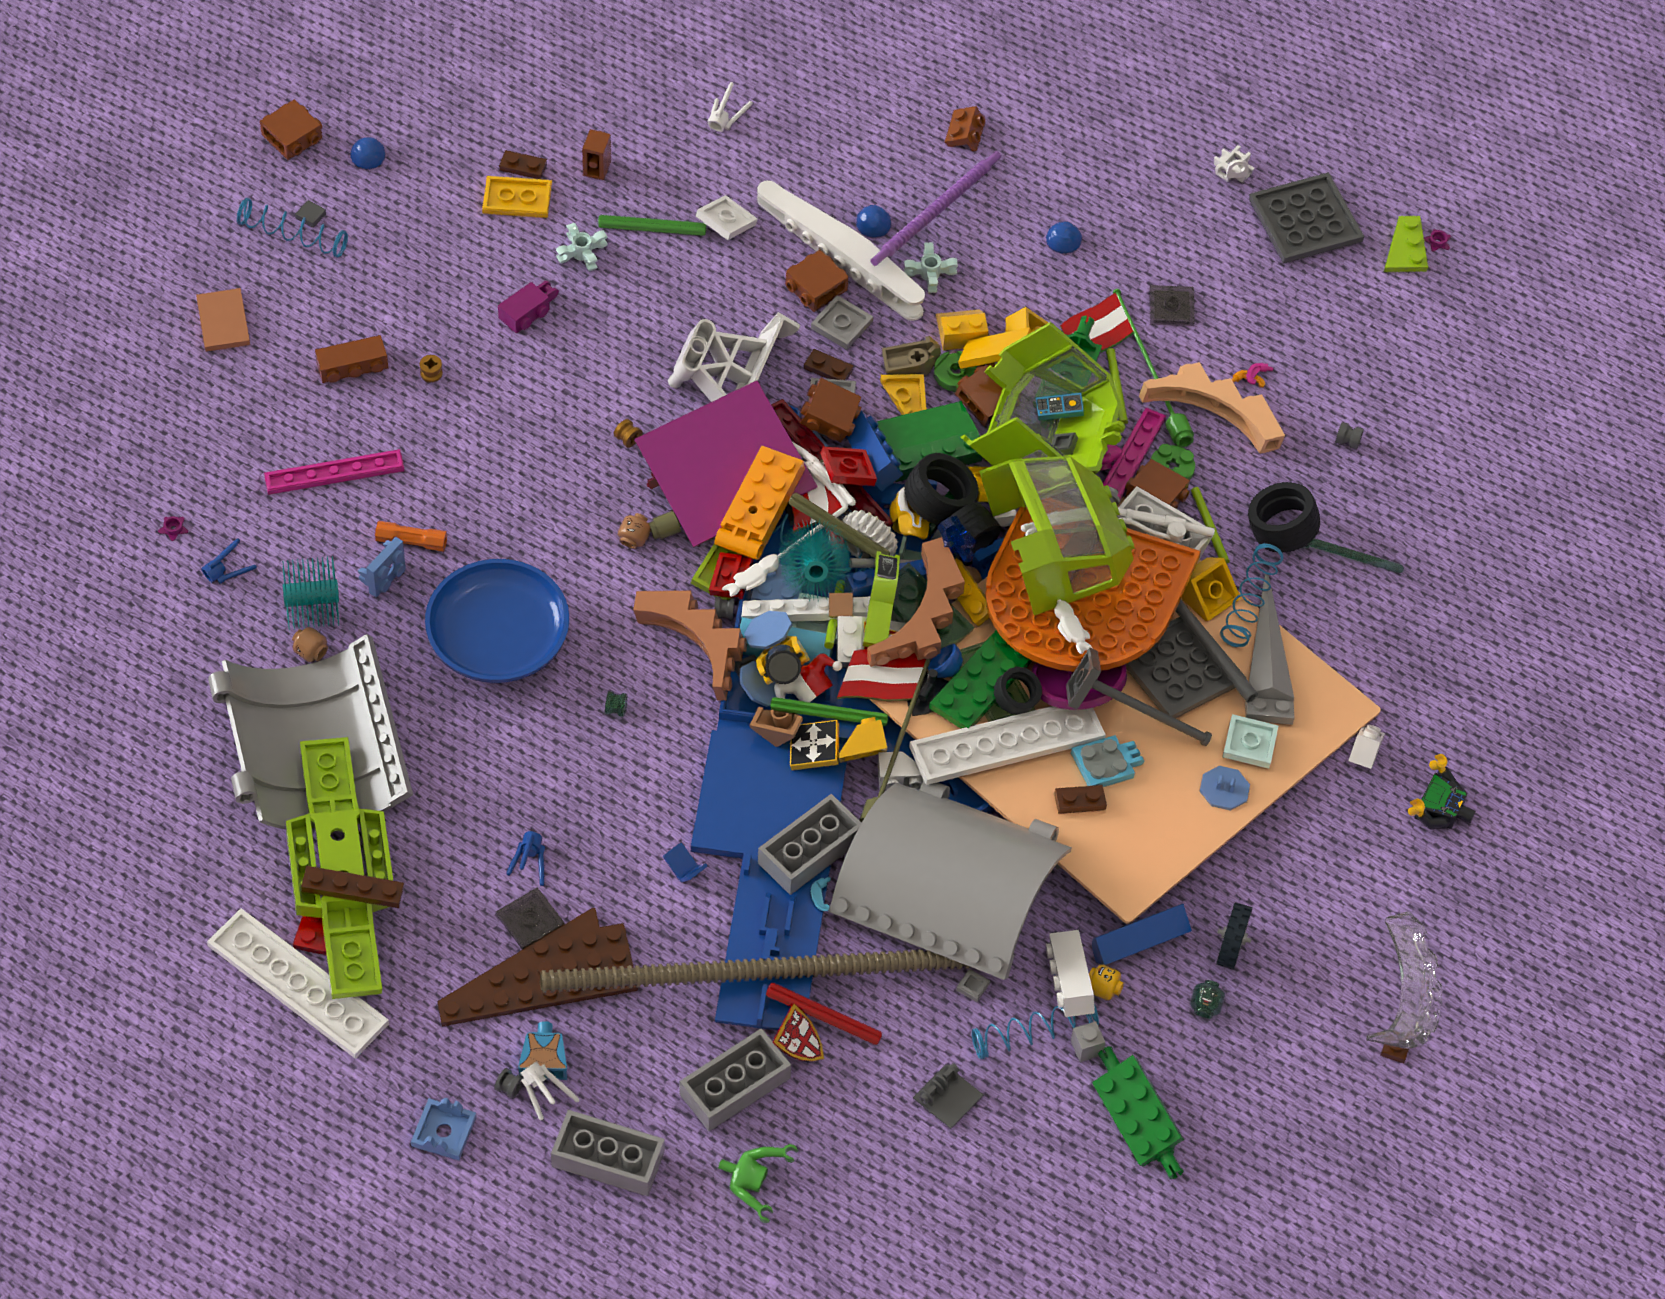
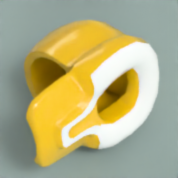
[890,487,930,539]

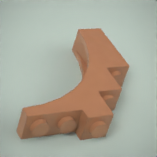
[867,537,965,667]
[633,590,747,700]

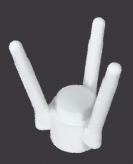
[707,82,753,132]
[521,1061,579,1120]

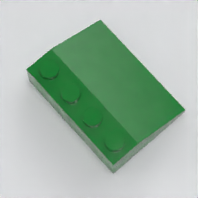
[877,401,983,482]

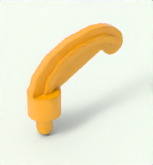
[1232,370,1265,388]

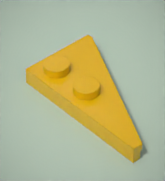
[880,374,926,415]

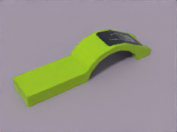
[863,551,900,647]

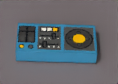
[1036,393,1084,421]

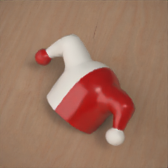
[774,653,842,702]

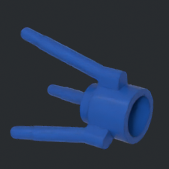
[201,538,257,584]
[506,831,545,886]

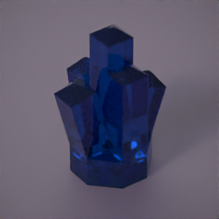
[937,515,976,562]

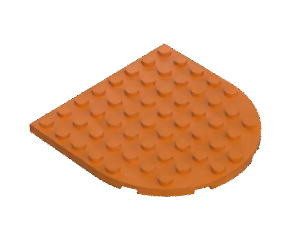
[985,501,1201,672]

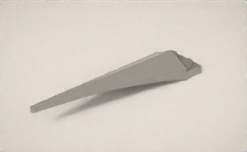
[1245,574,1294,725]

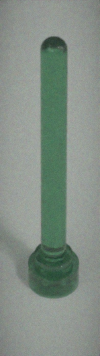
[1301,538,1404,573]

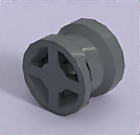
[714,597,734,621]
[494,1068,524,1099]

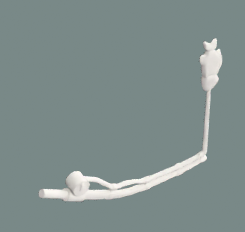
[722,442,856,597]
[1021,508,1215,654]

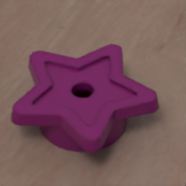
[1424,229,1451,252]
[158,516,188,541]

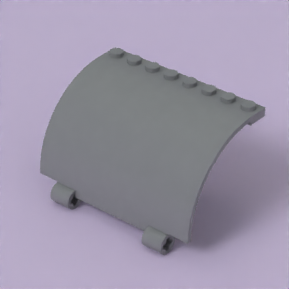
[208,634,413,830]
[829,781,1072,980]

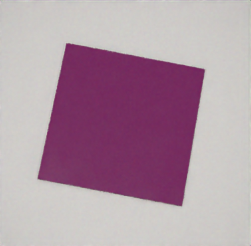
[634,380,818,548]

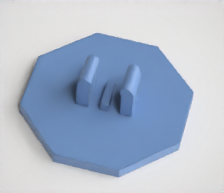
[744,611,793,649]
[740,661,776,707]
[1200,766,1250,810]

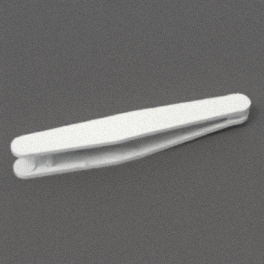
[757,181,925,321]

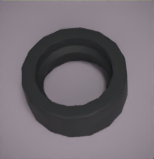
[994,666,1042,715]

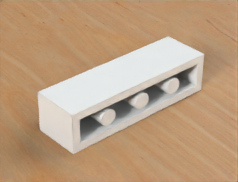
[1046,930,1095,1017]

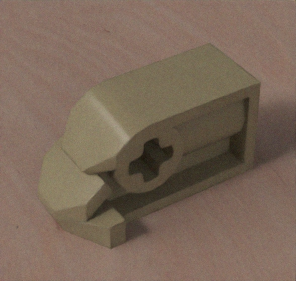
[881,336,941,377]

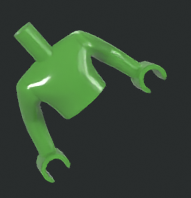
[718,1144,798,1223]

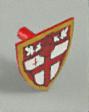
[772,1004,824,1062]

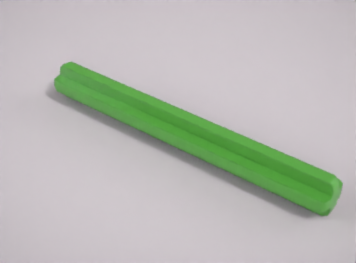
[598,215,707,236]
[770,697,888,726]

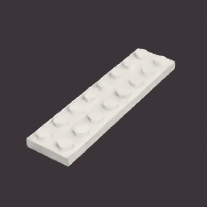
[909,706,1106,785]
[207,908,389,1059]

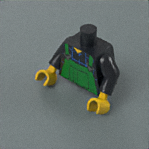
[1408,754,1476,830]

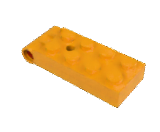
[714,446,805,560]

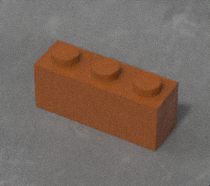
[315,335,388,383]

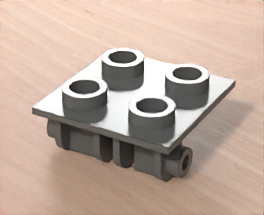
[913,1063,984,1129]

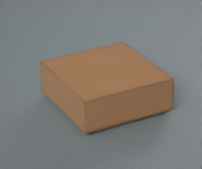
[829,593,853,618]

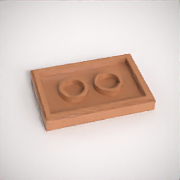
[196,288,250,352]

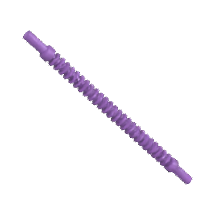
[870,151,1001,266]

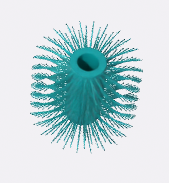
[779,520,851,601]
[282,556,339,631]

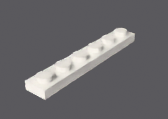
[741,596,870,622]

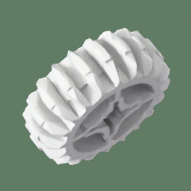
[842,510,898,559]

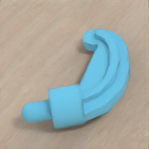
[811,877,831,912]

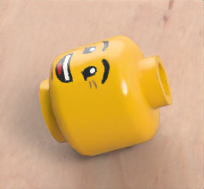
[1089,964,1124,1001]

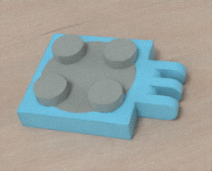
[1071,735,1145,787]

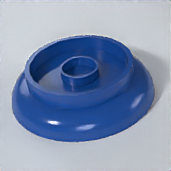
[425,559,569,683]

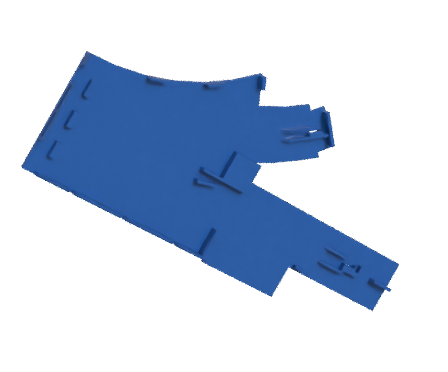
[691,480,994,1031]

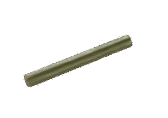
[789,493,890,558]

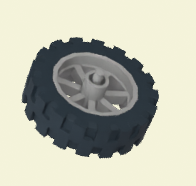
[1216,902,1253,970]

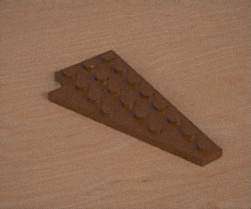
[437,908,638,1027]

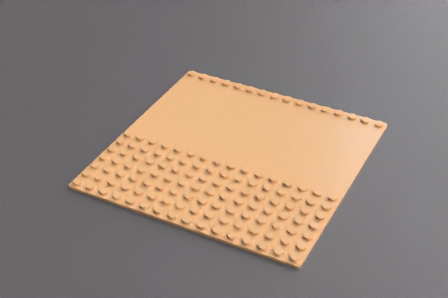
[869,497,1381,924]

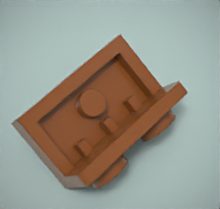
[945,106,986,152]

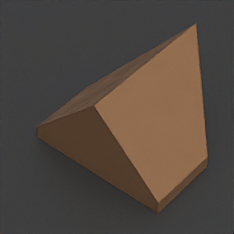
[750,707,803,747]

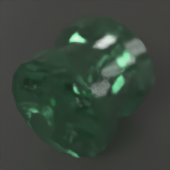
[605,691,628,717]

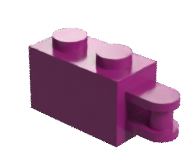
[498,280,559,334]

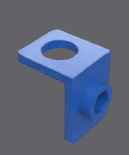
[663,843,707,883]

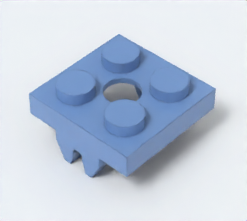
[358,537,406,598]
[411,1097,477,1161]

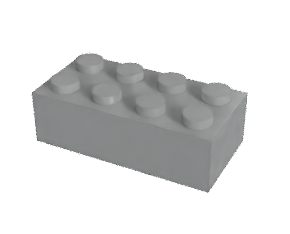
[758,794,861,895]
[679,1028,791,1131]
[551,1110,665,1196]

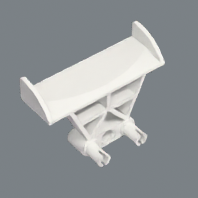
[668,312,800,402]

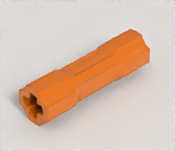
[375,520,448,552]

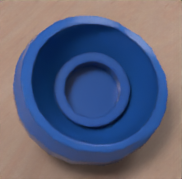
[350,137,386,169]
[856,205,892,238]
[1046,221,1082,254]
[928,644,963,678]

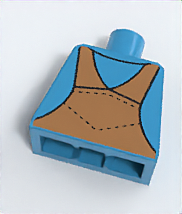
[519,1021,567,1080]

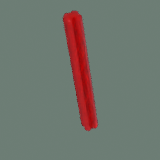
[766,983,882,1045]

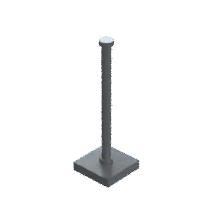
[1066,647,1212,746]

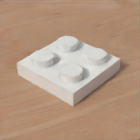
[696,195,758,240]

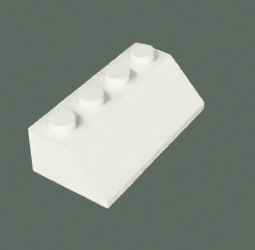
[1117,486,1215,563]

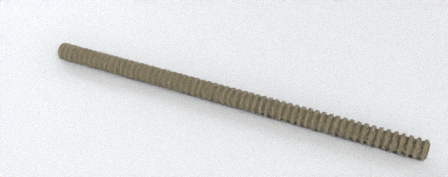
[540,949,970,993]

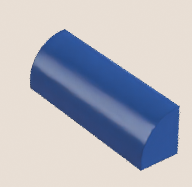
[1092,903,1192,965]

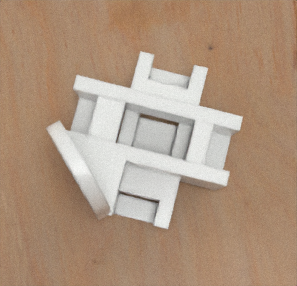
[1214,145,1254,183]

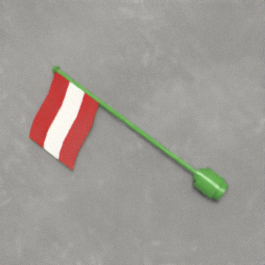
[1060,289,1194,447]

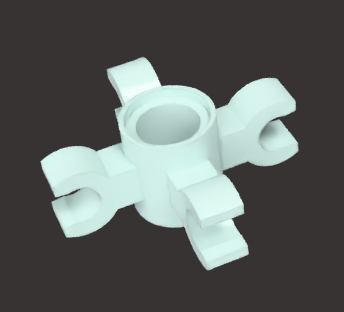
[556,223,608,271]
[904,242,958,293]

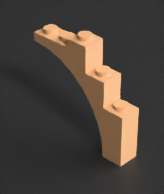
[1139,362,1285,454]

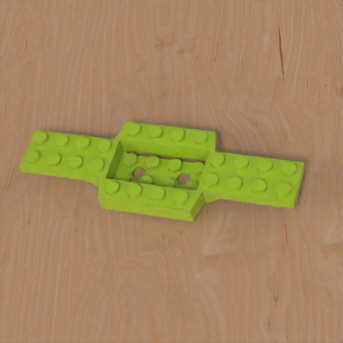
[286,737,393,999]

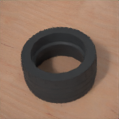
[904,453,979,526]
[1248,482,1320,553]
[931,502,1001,566]

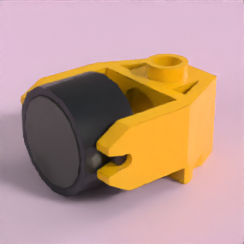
[756,636,810,685]

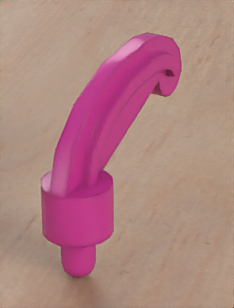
[1246,363,1273,385]

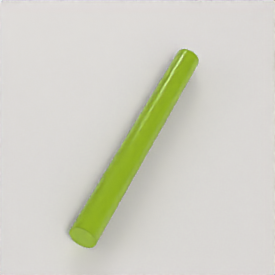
[1106,348,1128,425]
[1191,487,1230,564]
[824,580,845,649]

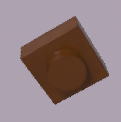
[1380,1031,1412,1064]

